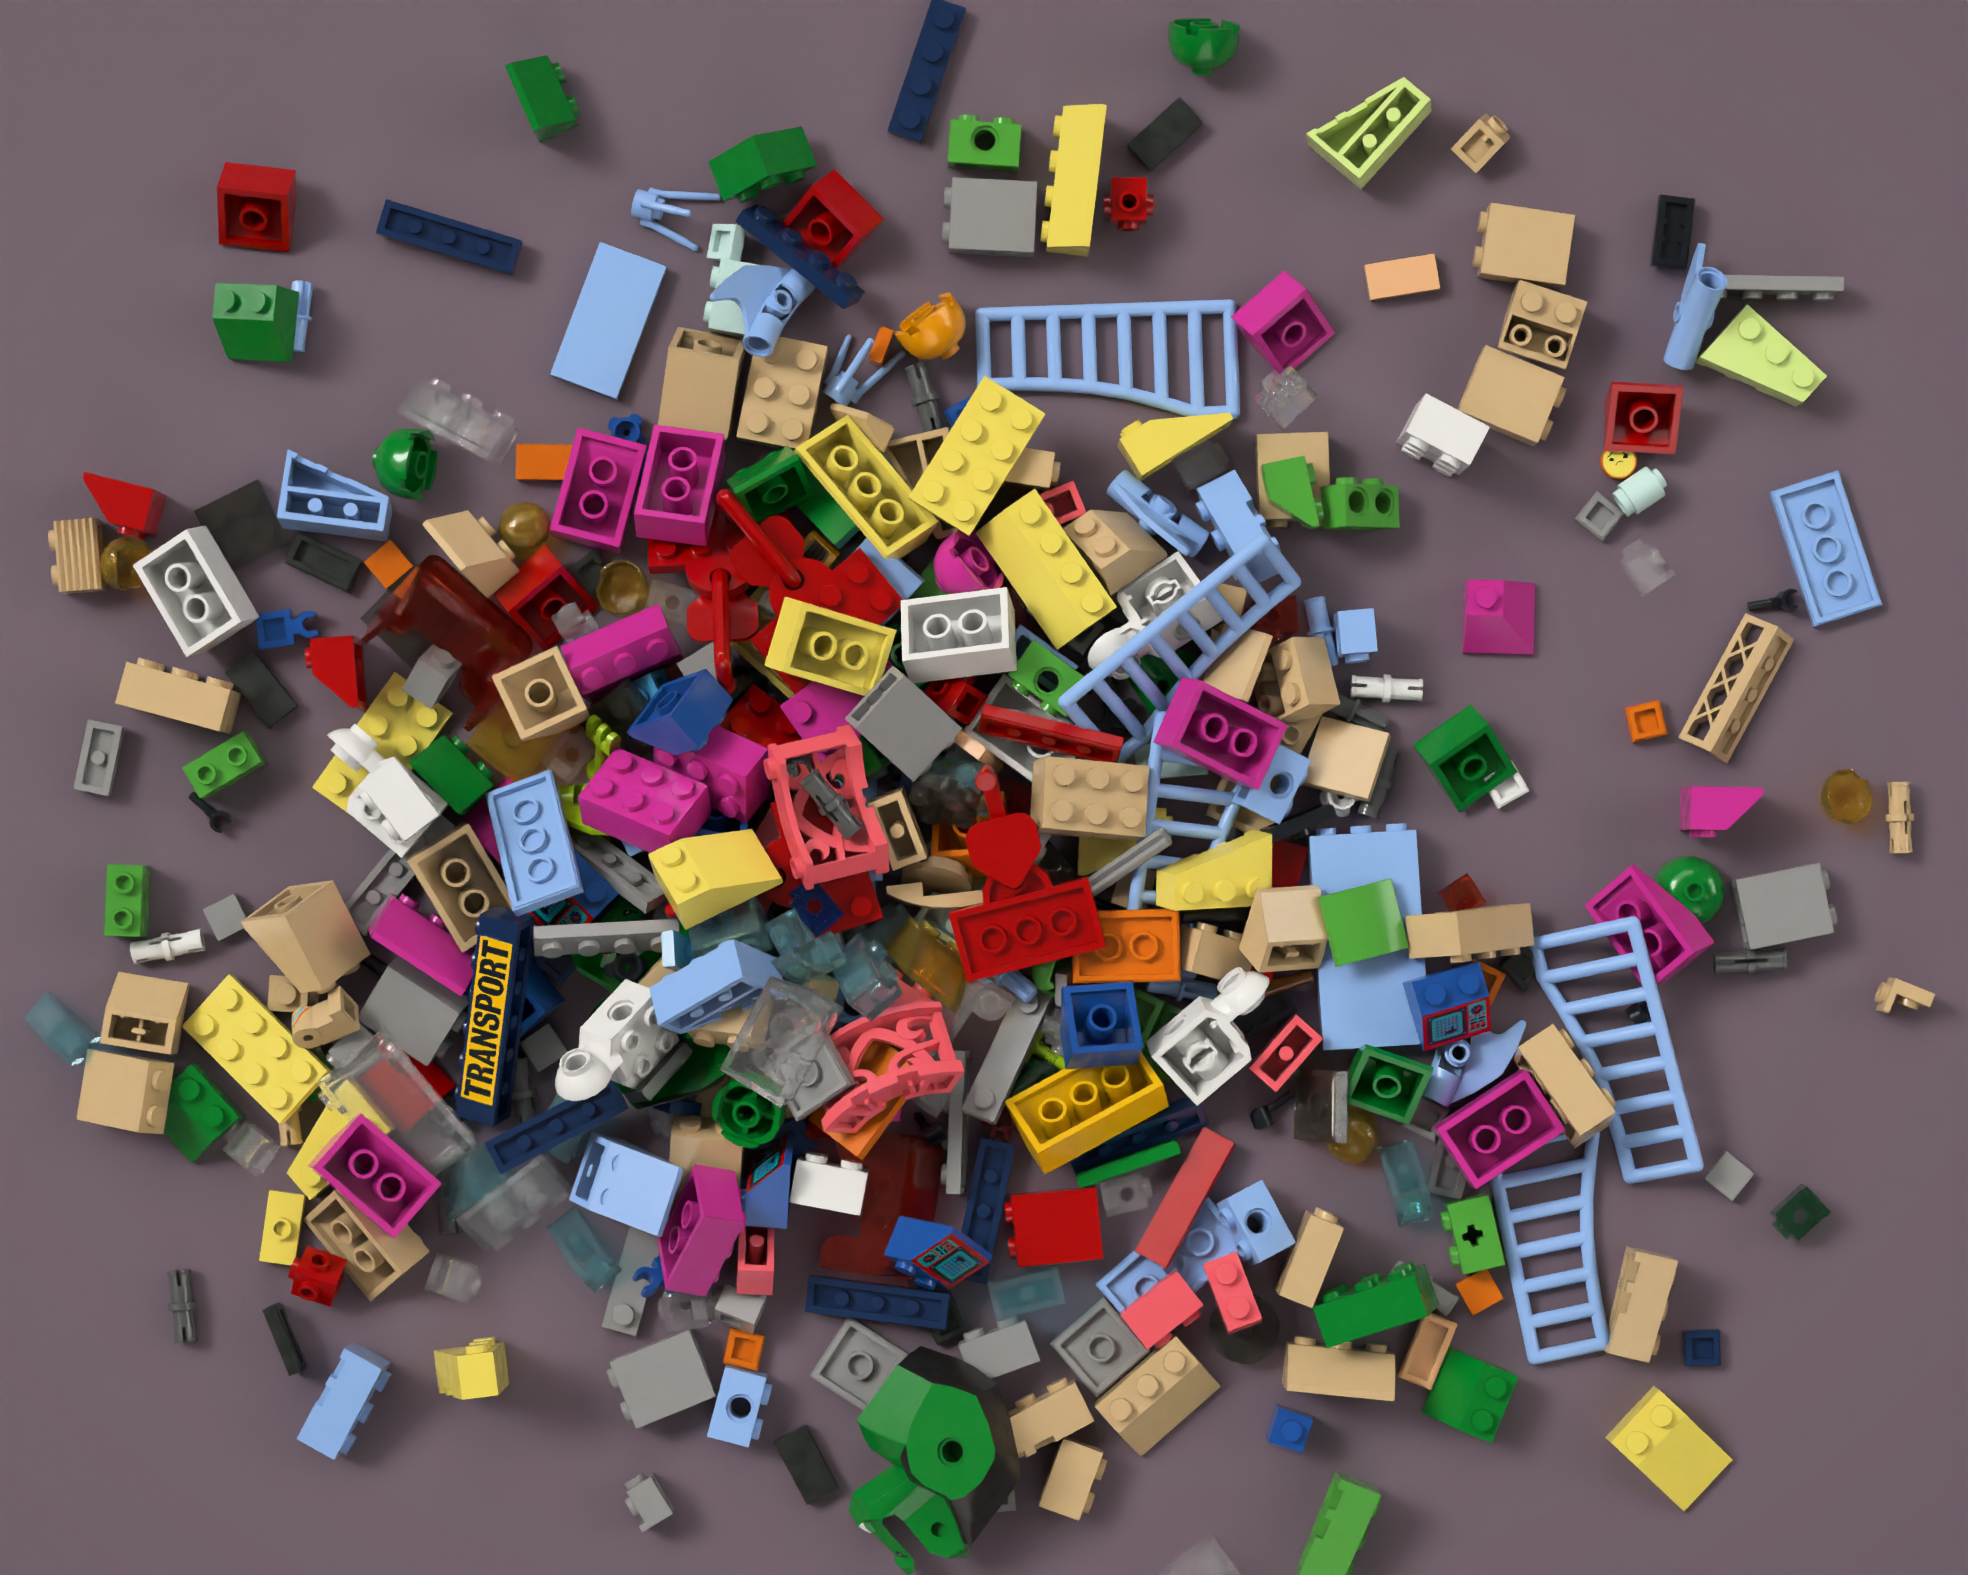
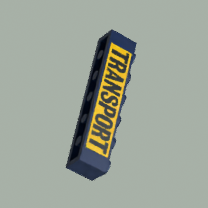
[454,906,535,1127]

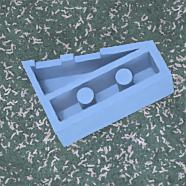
[277,449,393,542]
[1195,470,1281,583]
[649,939,786,1034]
[297,1342,392,1460]

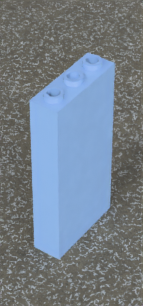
[1307,823,1426,1050]

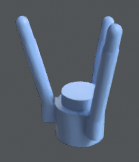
[631,187,722,251]
[823,335,906,406]

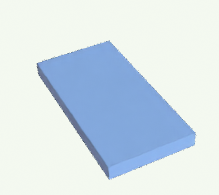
[550,242,667,400]
[1769,470,1882,627]
[485,769,584,917]
[1096,1197,1236,1312]

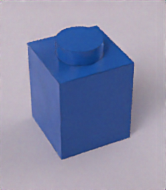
[1266,1403,1313,1453]

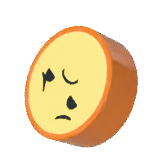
[1600,450,1637,480]

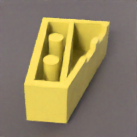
[1156,829,1272,911]
[287,1074,397,1200]
[434,1337,509,1400]

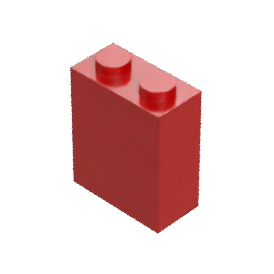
[1004,1185,1103,1267]

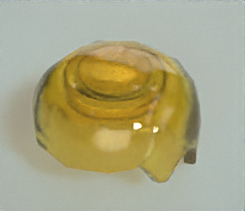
[498,501,552,560]
[99,537,150,591]
[596,560,650,617]
[1818,768,1873,825]
[1325,1106,1379,1164]

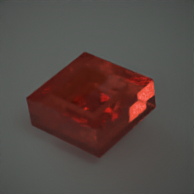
[1438,873,1486,912]

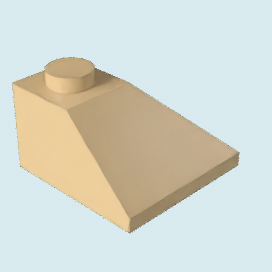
[491,646,590,741]

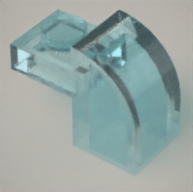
[764,908,848,984]

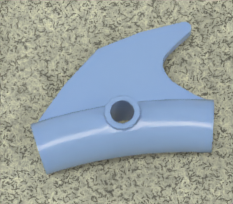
[1663,243,1727,370]
[709,265,815,357]
[1106,470,1209,558]
[1422,1020,1526,1108]

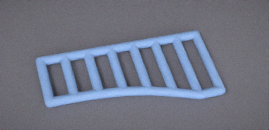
[975,299,1240,419]
[1058,533,1301,763]
[1127,711,1241,980]
[1529,916,1704,1184]
[1490,1132,1610,1365]

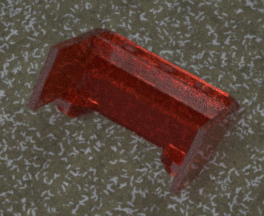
[361,555,533,732]

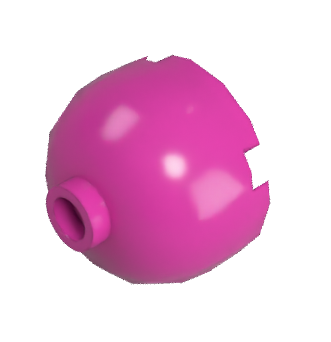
[933,530,1004,594]

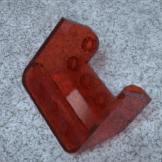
[819,1129,944,1277]

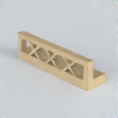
[1678,613,1794,764]

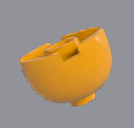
[894,292,966,360]

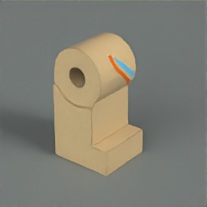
[292,986,360,1049]

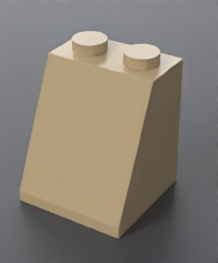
[658,327,746,440]
[241,880,370,994]

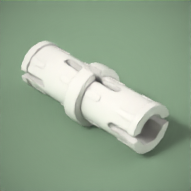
[1350,674,1423,702]
[130,929,206,964]

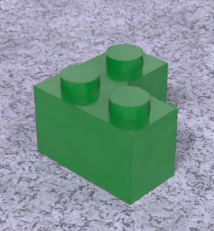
[708,126,817,203]

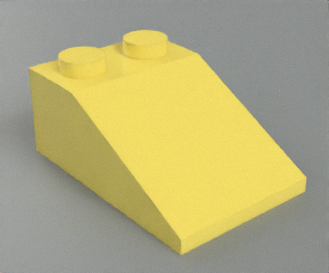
[1117,413,1233,481]
[764,597,897,696]
[648,829,783,930]
[1605,1386,1733,1511]

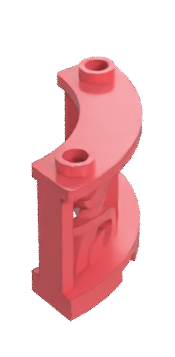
[764,724,889,890]
[821,999,965,1133]

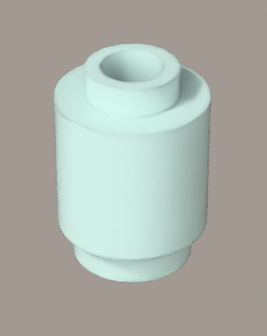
[1612,466,1667,517]

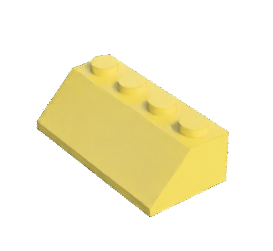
[1040,104,1107,257]
[794,415,939,559]
[975,489,1117,650]

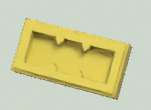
[259,1190,306,1265]

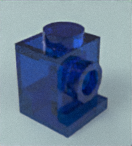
[788,883,844,938]

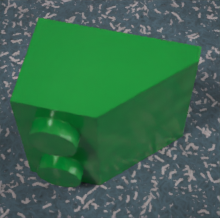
[505,55,581,143]
[212,283,299,363]
[726,446,814,525]
[1413,704,1518,812]
[409,734,496,816]
[1341,1044,1433,1125]
[164,1063,246,1163]
[1421,1346,1518,1443]

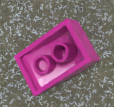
[550,427,647,555]
[780,659,893,762]
[1584,864,1715,987]

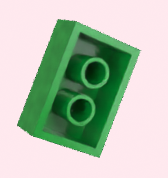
[1313,1261,1439,1348]

